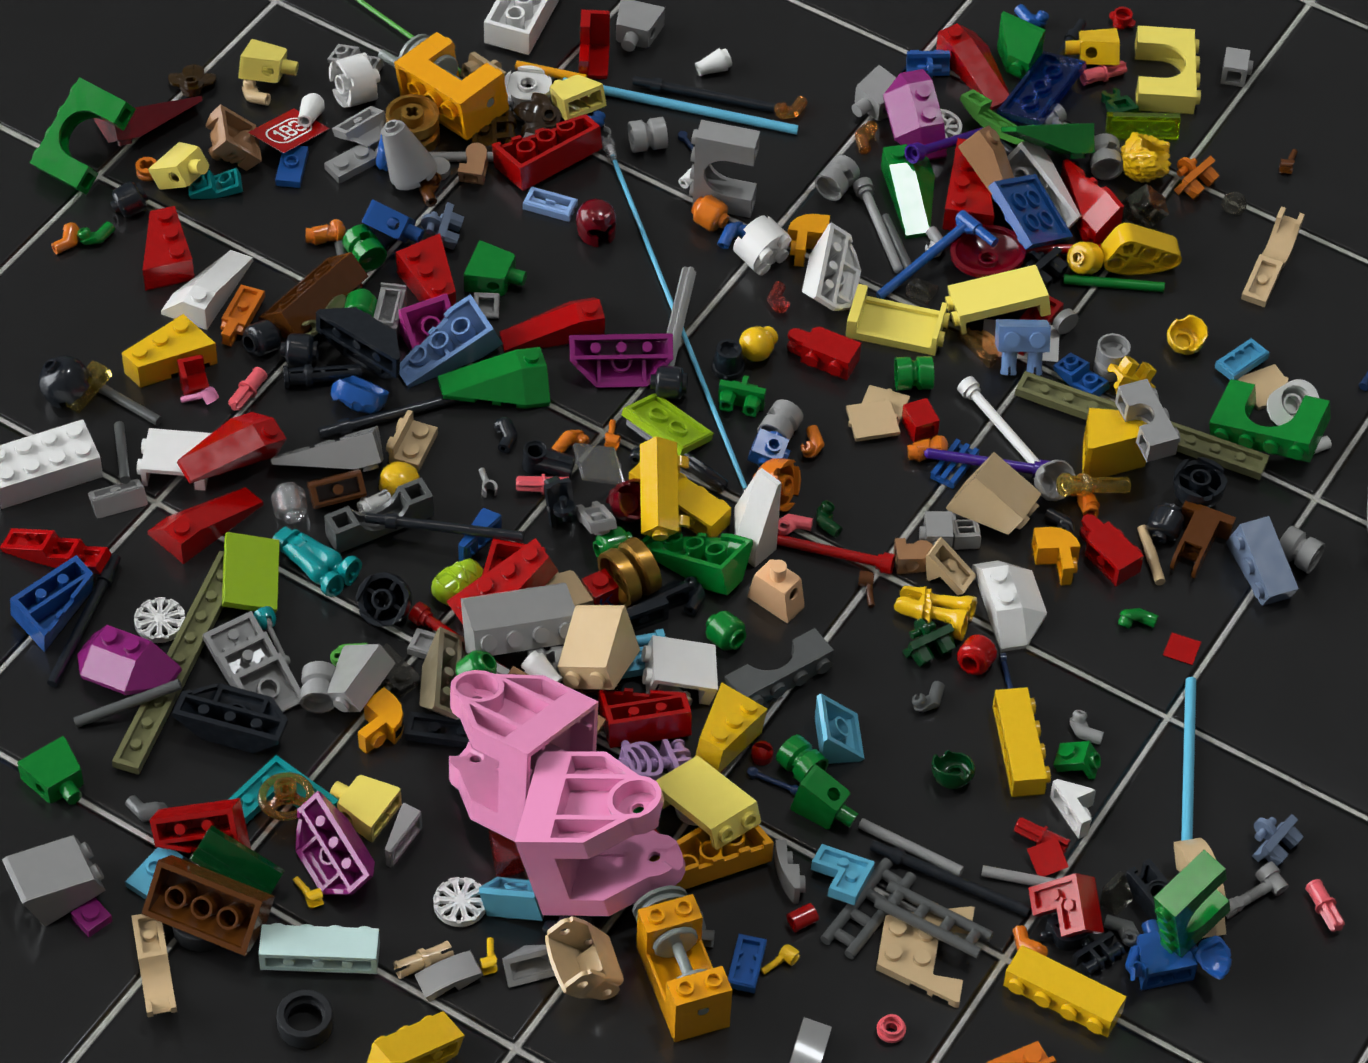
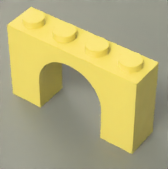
[1135,26,1201,114]

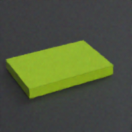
[621,393,714,455]
[222,532,280,613]

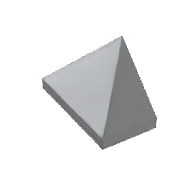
[502,945,555,988]

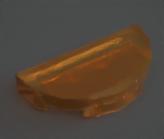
[957,328,999,368]

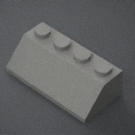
[461,583,575,656]

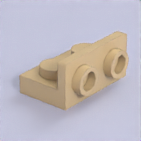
[386,410,438,472]

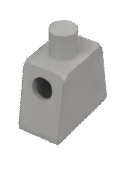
[616,0,665,51]
[852,65,896,121]

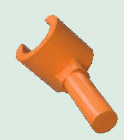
[604,419,621,451]

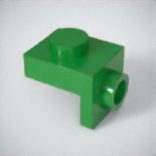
[1053,741,1101,779]

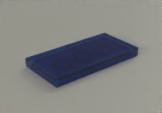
[997,51,1087,125]

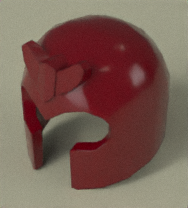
[576,199,616,247]
[605,478,641,523]

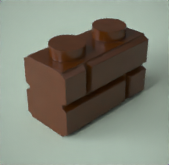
[307,469,367,509]

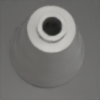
[381,120,438,190]

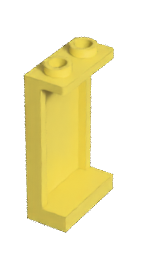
[945,265,1051,335]
[846,284,951,356]
[655,755,761,850]

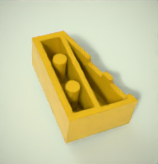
[122,314,218,388]
[367,1011,465,1063]

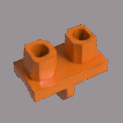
[1174,156,1220,200]

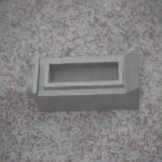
[373,282,407,340]

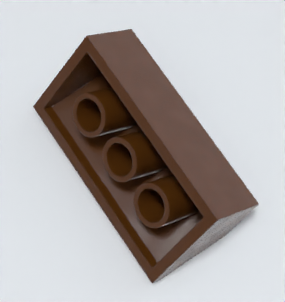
[258,252,369,339]
[142,855,275,956]

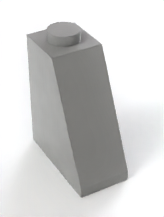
[327,644,396,712]

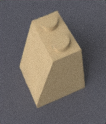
[946,452,1041,535]
[557,605,640,690]

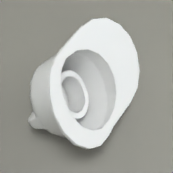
[1267,379,1319,426]

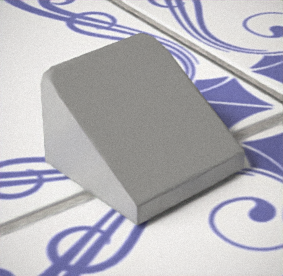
[474,292,500,319]

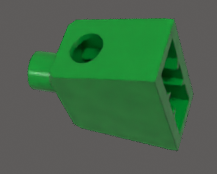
[464,240,527,296]
[17,736,84,805]
[790,764,859,829]

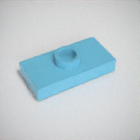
[125,847,185,899]

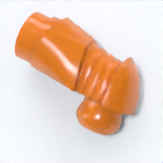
[306,219,346,245]
[907,436,948,462]
[1069,479,1100,517]

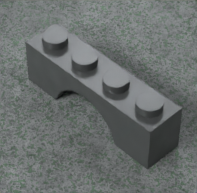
[324,477,434,553]
[724,628,834,705]

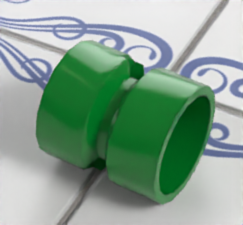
[342,224,387,272]
[894,356,934,390]
[776,734,829,783]

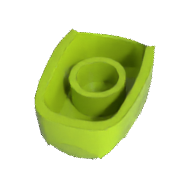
[431,558,483,606]

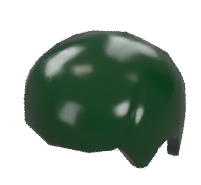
[931,750,975,789]

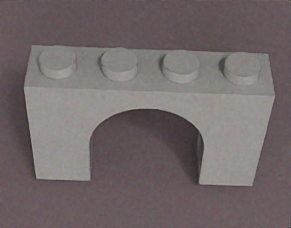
[689,120,760,218]

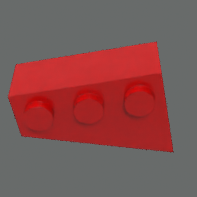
[143,206,194,291]
[396,233,456,306]

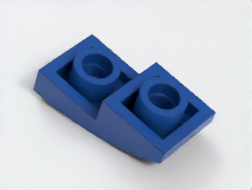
[1053,353,1109,396]

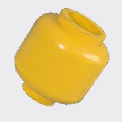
[1067,242,1104,274]

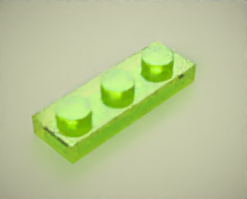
[1105,112,1181,140]

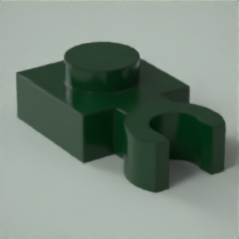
[1101,87,1139,121]

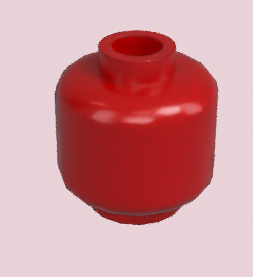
[957,634,997,675]

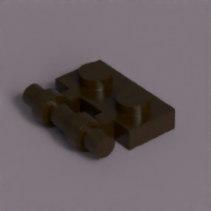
[472,111,517,152]

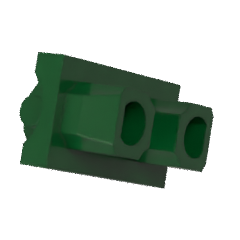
[903,618,956,667]

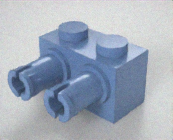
[995,319,1051,376]

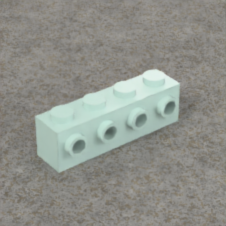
[259,923,380,974]

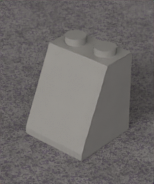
[2,835,106,927]

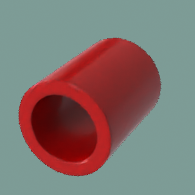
[786,903,819,932]

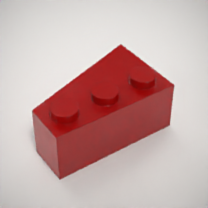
[598,688,692,748]
[149,798,251,853]

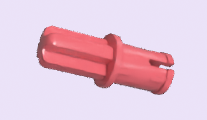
[1079,61,1127,86]
[228,367,268,411]
[516,474,569,495]
[1305,879,1345,932]

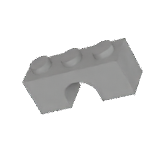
[1115,379,1180,462]

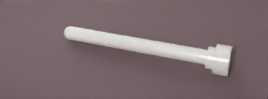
[957,376,1039,463]

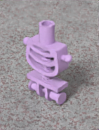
[617,739,692,780]

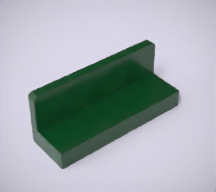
[190,825,285,894]

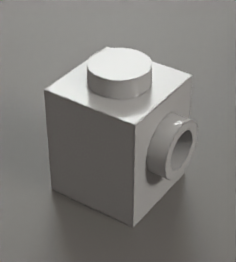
[1220,47,1253,87]
[919,511,954,548]

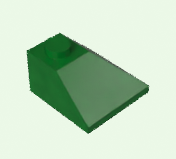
[997,11,1046,81]

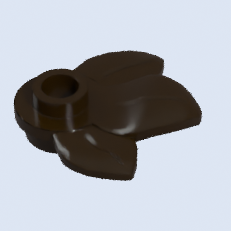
[168,64,217,97]
[513,93,562,136]

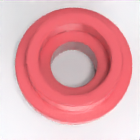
[877,1014,906,1043]

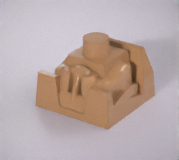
[206,104,262,171]

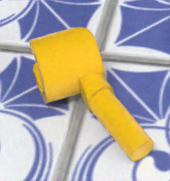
[293,876,324,908]
[479,937,498,975]
[761,944,800,975]

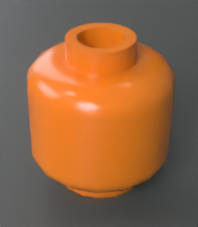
[691,195,730,232]

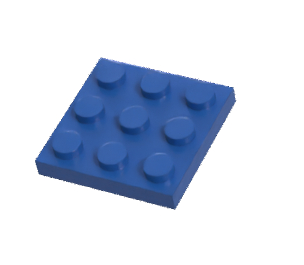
[988,174,1073,250]

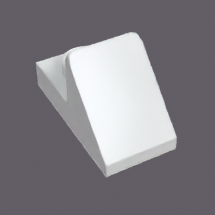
[1050,779,1096,839]

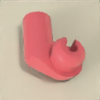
[778,514,813,535]

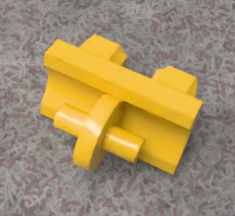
[1107,356,1157,394]

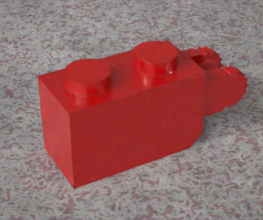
[787,326,861,380]
[1079,514,1144,586]

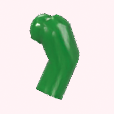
[77,221,115,245]
[1118,608,1159,628]

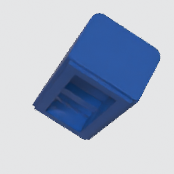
[458,508,502,562]

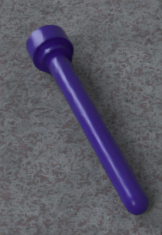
[905,127,984,164]
[924,448,1049,477]

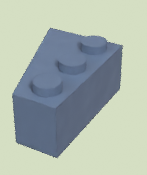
[1226,516,1299,606]

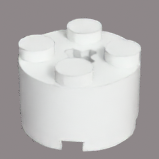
[329,53,380,108]
[733,215,792,276]

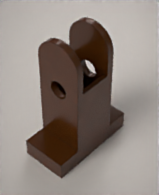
[1170,500,1236,579]

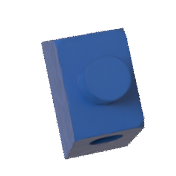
[362,199,424,243]

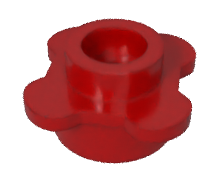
[1109,7,1136,29]

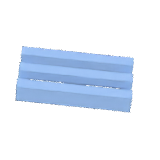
[523,186,578,222]

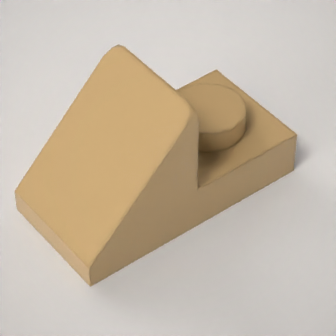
[926,537,977,596]

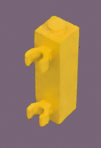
[640,436,690,541]

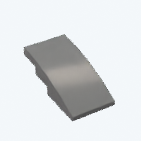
[202,611,301,712]

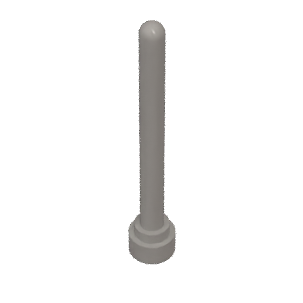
[853,177,903,273]

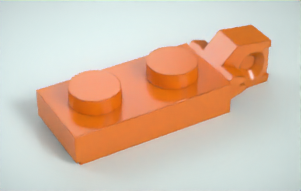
[220,284,265,346]

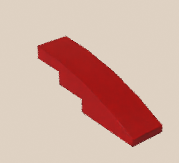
[0,528,112,574]

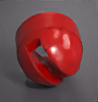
[751,741,774,766]

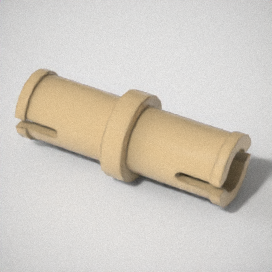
[393,941,454,979]

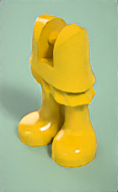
[894,586,977,641]

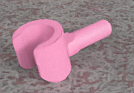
[180,386,219,405]

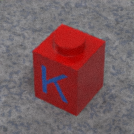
[582,568,619,605]

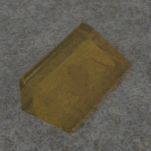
[64,360,112,413]

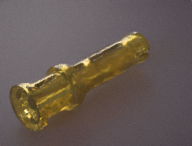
[1056,473,1131,497]

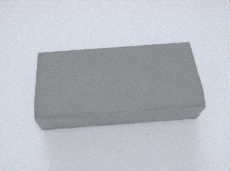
[88,479,148,518]

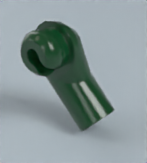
[816,500,843,538]

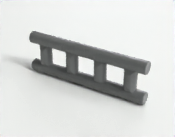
[820,858,917,959]
[874,880,994,958]

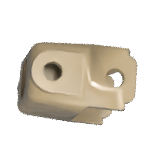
[545,916,624,1000]

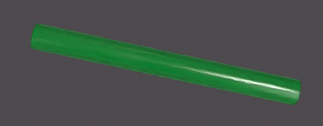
[1063,274,1165,292]

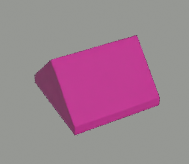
[399,293,451,351]

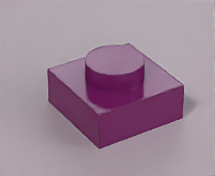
[71,897,112,937]

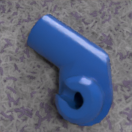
[717,221,747,249]

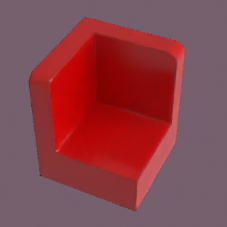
[177,355,210,396]
[902,398,940,443]

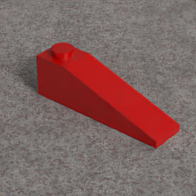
[936,23,1012,110]
[147,487,264,564]

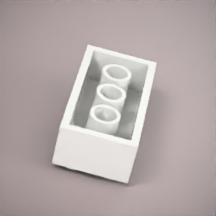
[484,0,559,55]
[0,419,103,509]

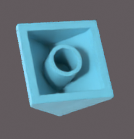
[815,694,864,764]
[479,877,544,921]

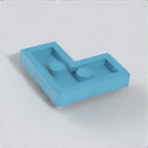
[811,844,875,905]

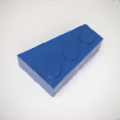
[10,555,93,652]

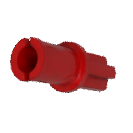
[1014,817,1071,854]

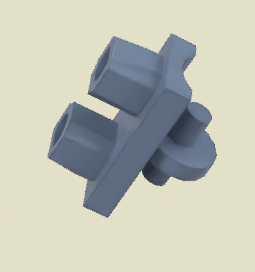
[421,202,464,250]
[1252,814,1304,866]

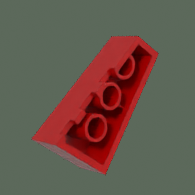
[492,114,602,191]
[943,138,994,230]
[447,538,558,624]

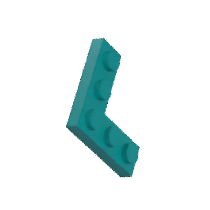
[228,755,338,824]

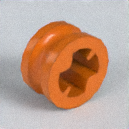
[135,157,157,181]

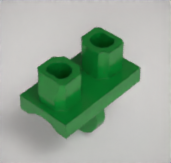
[718,375,766,417]

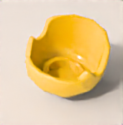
[1167,314,1208,355]
[379,461,420,497]

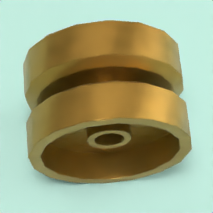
[385,94,440,152]
[598,537,662,607]

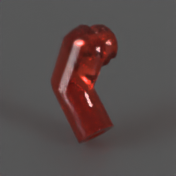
[767,281,790,314]

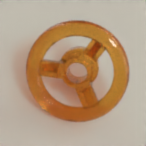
[258,772,315,821]

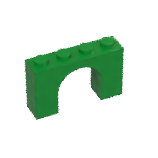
[30,77,136,195]
[1209,379,1331,462]
[1154,850,1230,958]

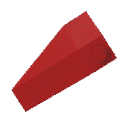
[1061,159,1124,244]
[499,298,605,353]
[177,412,287,484]

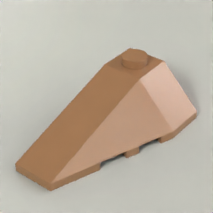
[958,126,1014,195]

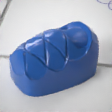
[331,375,389,414]

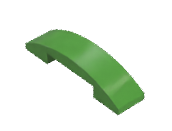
[960,89,1033,145]

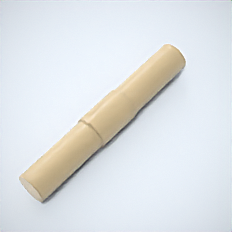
[1137,525,1166,585]

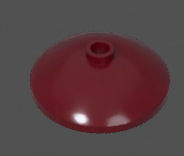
[950,225,1026,278]

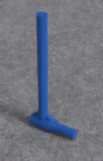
[875,210,999,299]

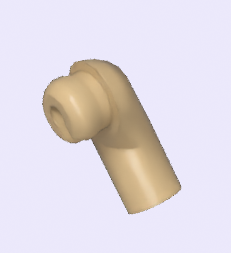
[242,79,271,106]

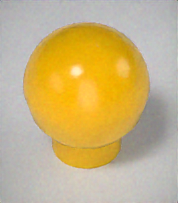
[739,326,778,362]

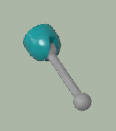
[253,606,291,665]

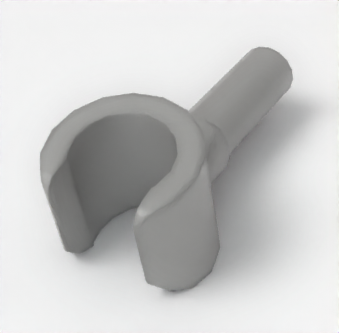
[479,468,498,498]

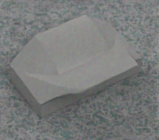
[332,106,386,148]

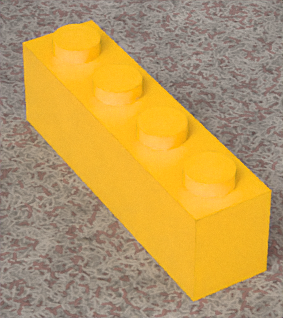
[629,463,731,537]
[993,687,1051,797]
[1003,945,1127,1038]

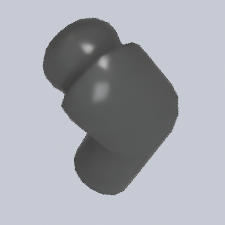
[912,681,945,713]
[125,795,168,822]
[1103,914,1140,947]

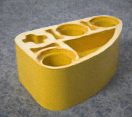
[1100,223,1182,275]

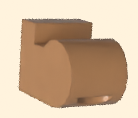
[458,143,488,185]
[893,538,934,574]

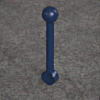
[678,131,694,151]
[999,653,1013,689]
[747,767,799,796]

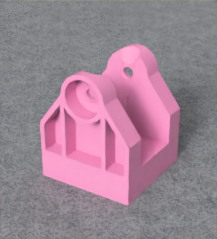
[449,670,598,842]
[515,751,685,916]

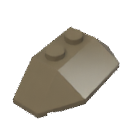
[419,627,468,720]

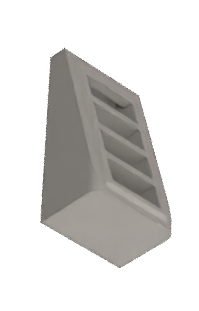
[947,510,981,550]
[385,803,422,868]

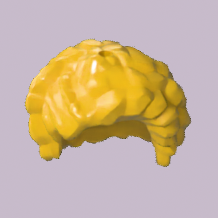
[1121,132,1171,183]

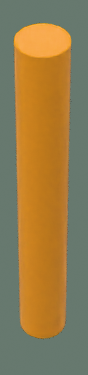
[515,60,587,79]

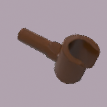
[1279,149,1298,174]
[858,570,875,608]

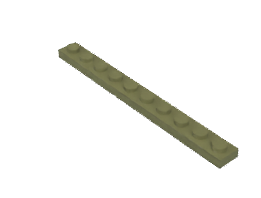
[1015,371,1270,480]
[112,551,224,775]

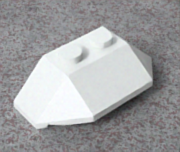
[802,222,861,311]
[972,560,1047,652]

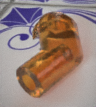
[774,96,808,119]
[855,120,878,154]

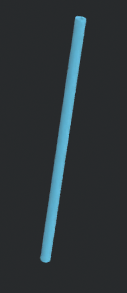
[563,77,799,135]
[1181,677,1196,841]

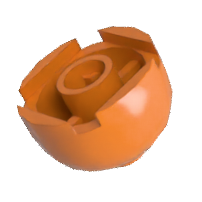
[753,458,801,512]

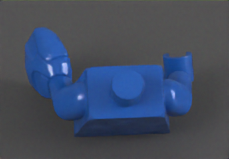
[1125,919,1232,990]

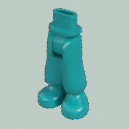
[272,526,362,597]

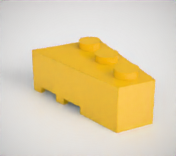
[695,683,768,772]

